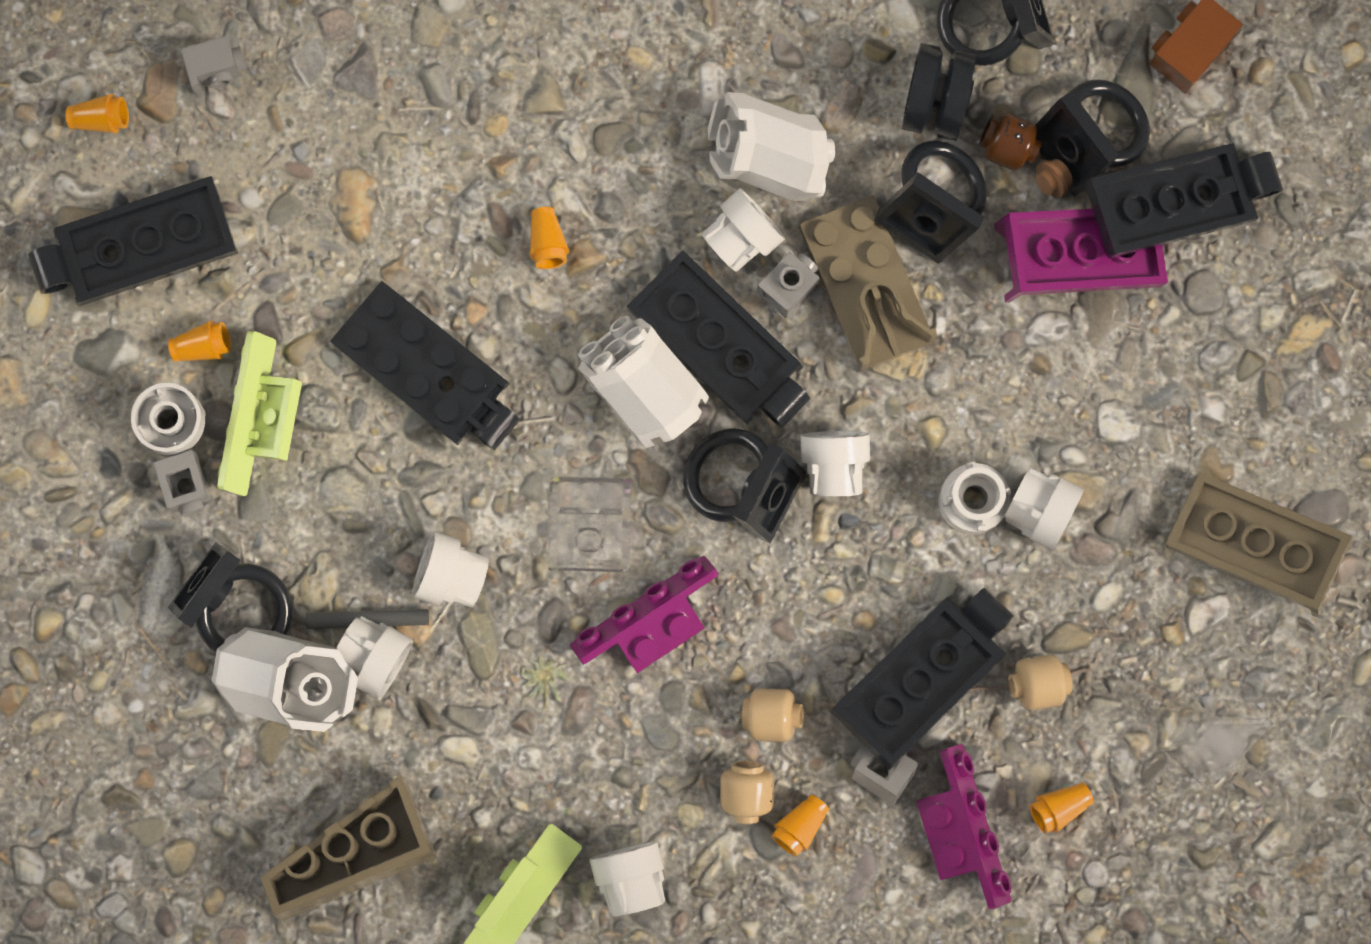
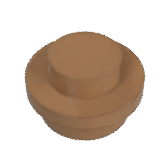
[1036,159,1072,198]

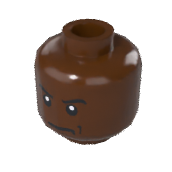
[979,112,1042,171]

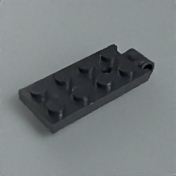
[1084,143,1283,258]
[28,176,238,306]
[627,250,811,428]
[330,280,520,451]
[831,587,1014,770]

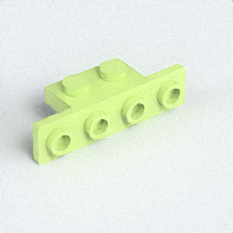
[217,331,302,496]
[463,824,582,944]

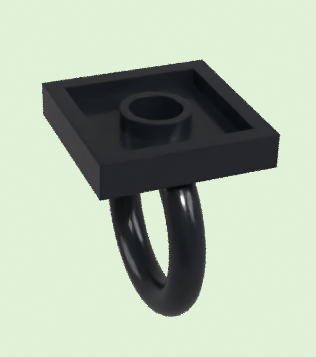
[937,0,1055,66]
[1035,80,1150,197]
[874,141,987,264]
[683,428,807,544]
[168,542,293,653]

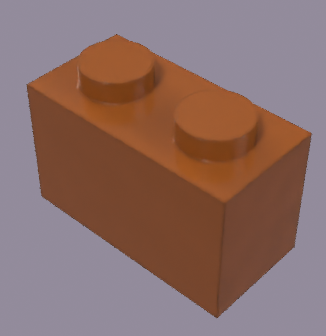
[1149,0,1244,94]

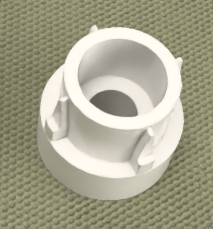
[702,188,785,272]
[131,383,206,455]
[800,431,870,496]
[939,462,1011,534]
[1004,468,1085,551]
[412,531,489,608]
[336,616,413,700]
[589,842,665,916]

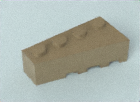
[260,775,437,921]

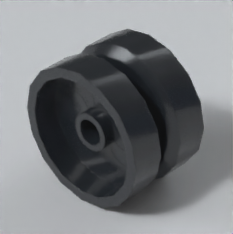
[902,43,976,141]

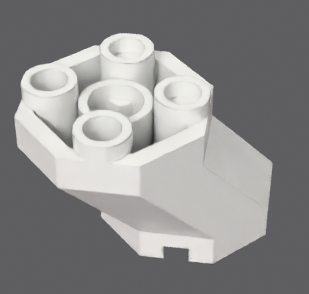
[707,92,835,201]
[578,316,709,448]
[212,627,358,732]

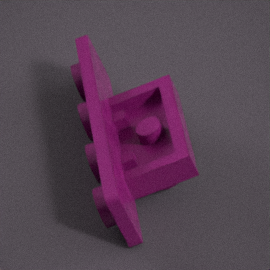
[570,556,719,673]
[916,744,1011,910]

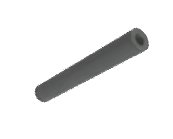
[306,609,429,629]

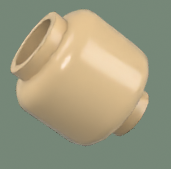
[1008,654,1072,711]
[742,688,804,742]
[720,760,774,824]

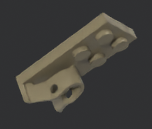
[799,195,937,372]
[1165,472,1353,618]

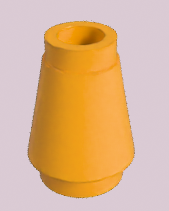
[65,93,129,133]
[530,207,569,269]
[168,320,232,362]
[1029,782,1094,834]
[771,794,829,857]

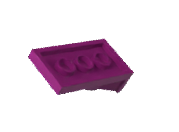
[994,209,1168,303]

